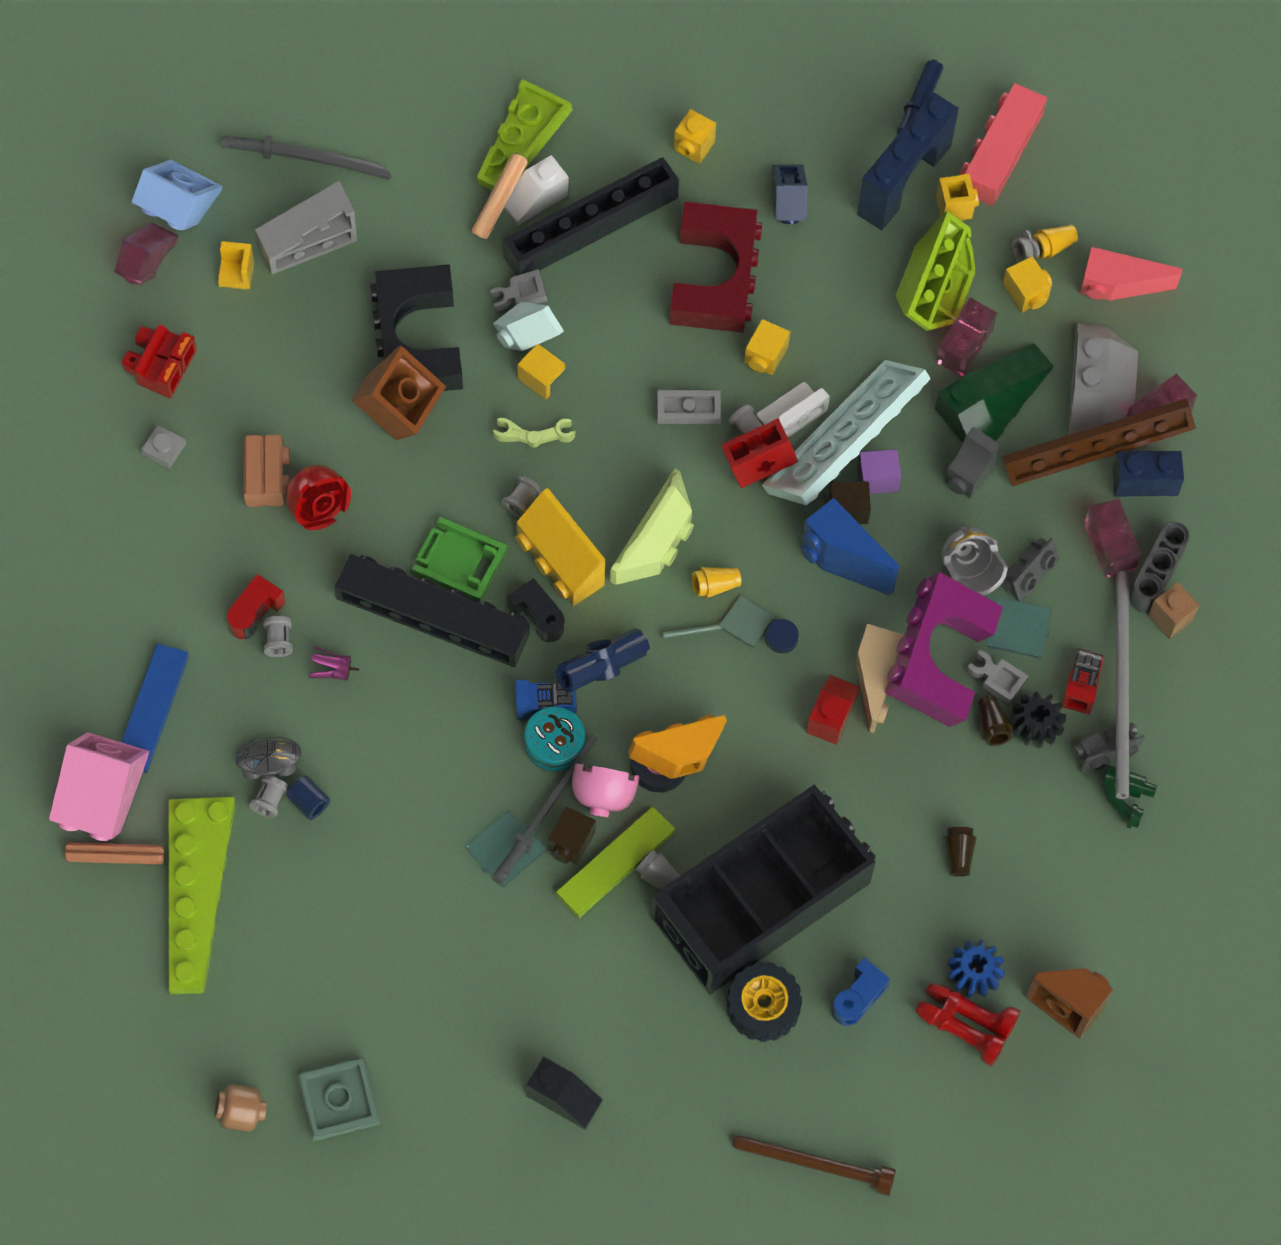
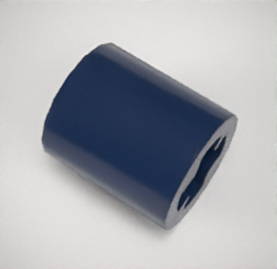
[286,776,330,820]

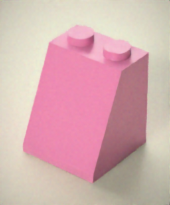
[49,732,149,841]

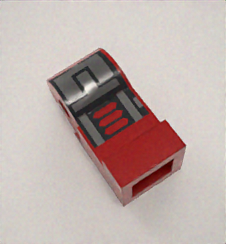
[227,574,285,639]
[1062,648,1104,715]

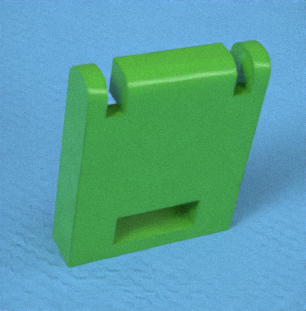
[410,517,508,602]

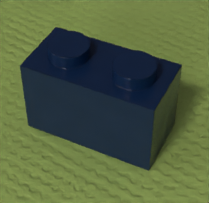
[1113,451,1184,497]

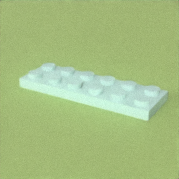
[762,360,930,506]

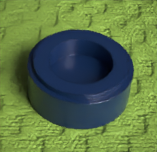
[766,619,799,653]

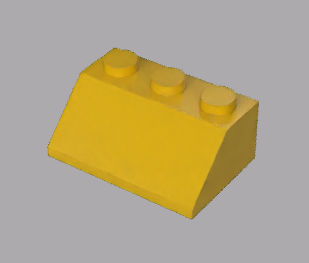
[515,488,605,607]

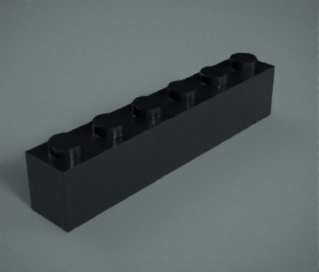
[503,157,679,276]
[335,554,530,668]

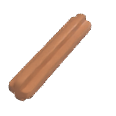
[65,842,165,865]

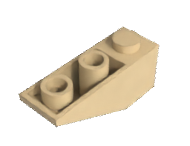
[855,624,904,733]

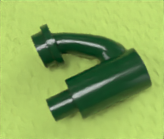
[1101,765,1157,829]

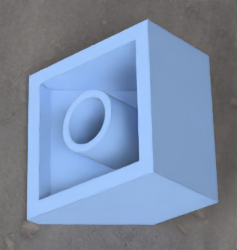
[132,159,223,230]

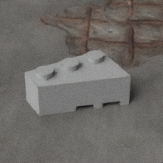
[255,180,357,274]

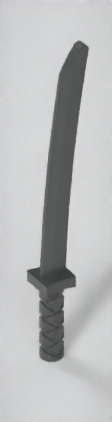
[222,135,391,180]
[492,735,597,884]

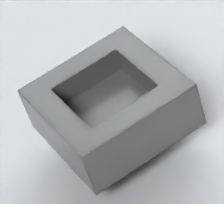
[141,425,186,469]

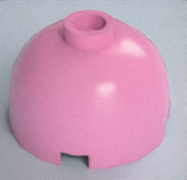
[572,764,640,818]

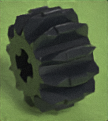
[1010,691,1066,749]

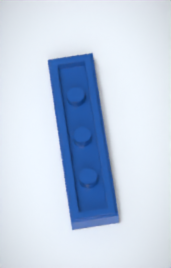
[122,644,189,773]

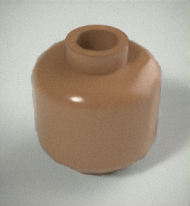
[214,1084,267,1131]

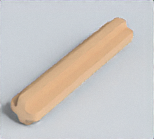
[472,153,528,239]

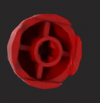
[286,465,352,530]

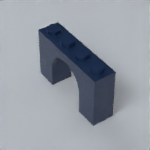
[857,92,959,231]

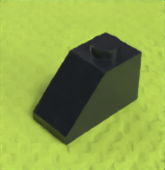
[526,1056,603,1130]

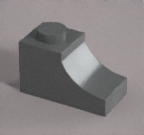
[945,426,999,499]

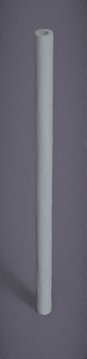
[1116,571,1129,799]

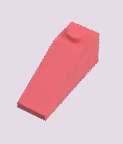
[1080,247,1182,301]

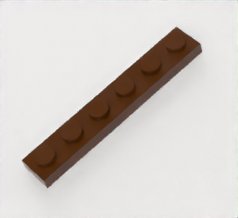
[1002,398,1196,487]

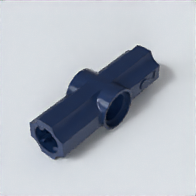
[555,628,650,692]

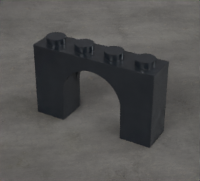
[370,264,463,391]

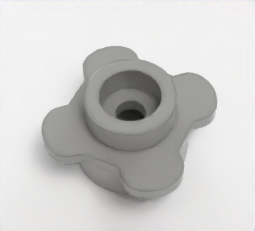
[1011,230,1040,262]

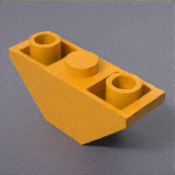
[628,715,727,779]

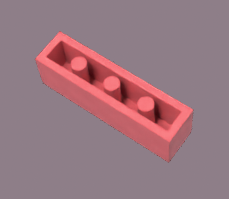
[959,83,1048,206]

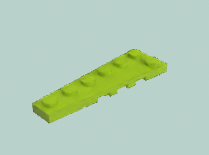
[169,797,236,995]

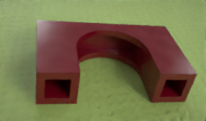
[669,202,763,333]

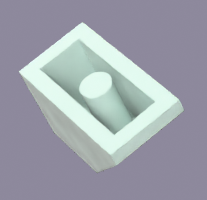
[493,302,564,351]

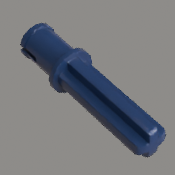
[897,59,943,134]

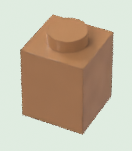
[1148,582,1200,639]

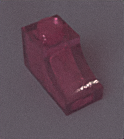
[114,223,179,285]

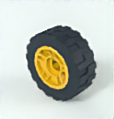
[727,962,802,1042]

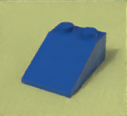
[801,498,899,595]

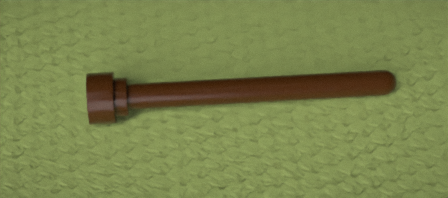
[732,1136,896,1196]

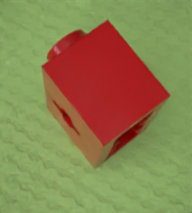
[721,418,799,489]

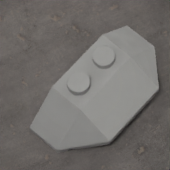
[1067,323,1138,436]

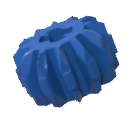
[947,939,1005,998]

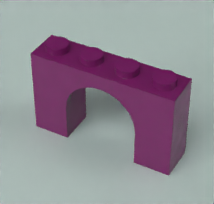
[885,572,1003,727]

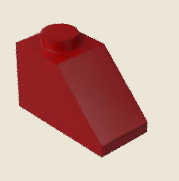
[806,675,861,745]

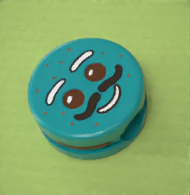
[524,706,585,772]

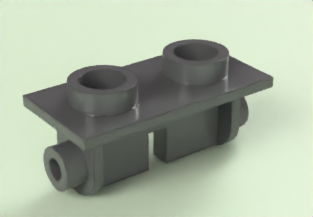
[1000,538,1059,603]
[1073,722,1145,772]

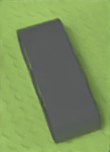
[1130,521,1190,612]

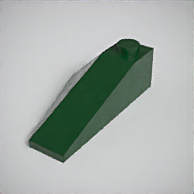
[935,343,1053,443]

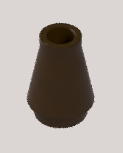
[978,695,1013,746]
[944,827,977,877]

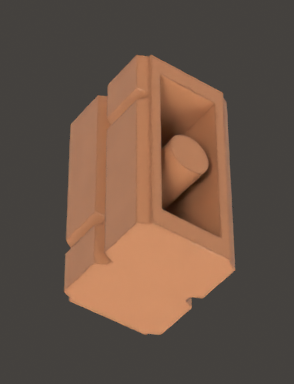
[244,435,290,507]

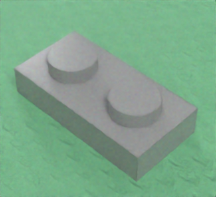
[657,390,721,424]

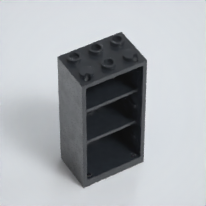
[650,784,876,995]

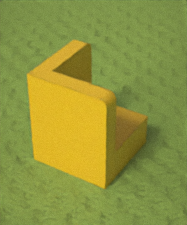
[218,241,254,289]
[517,344,565,400]

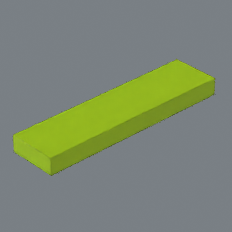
[556,806,676,919]

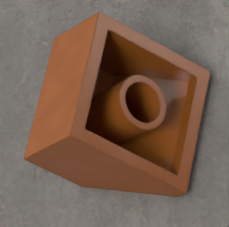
[351,346,446,440]
[1026,968,1113,1039]

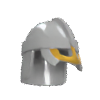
[941,526,1008,595]

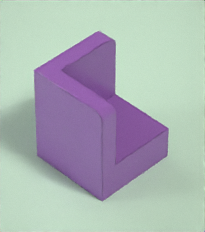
[857,449,902,494]

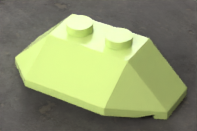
[610,468,694,585]

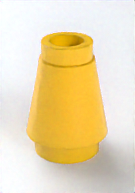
[1031,225,1078,259]
[691,567,741,599]

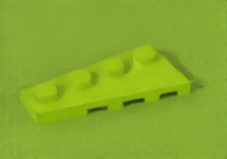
[477,79,573,191]

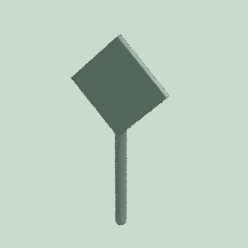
[662,596,775,648]

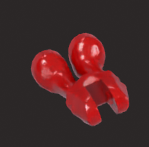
[915,983,1021,1067]

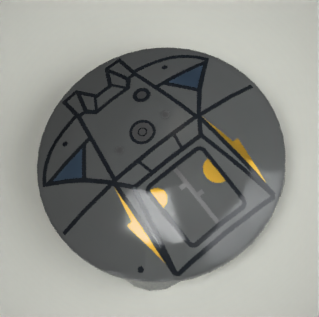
[235,737,301,779]

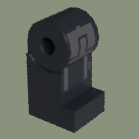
[508,578,565,642]

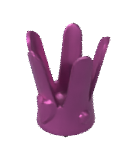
[309,645,359,681]

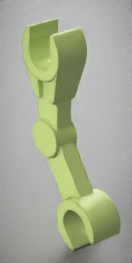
[493,418,575,448]

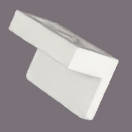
[756,382,830,437]

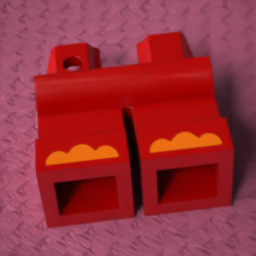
[122,324,197,399]

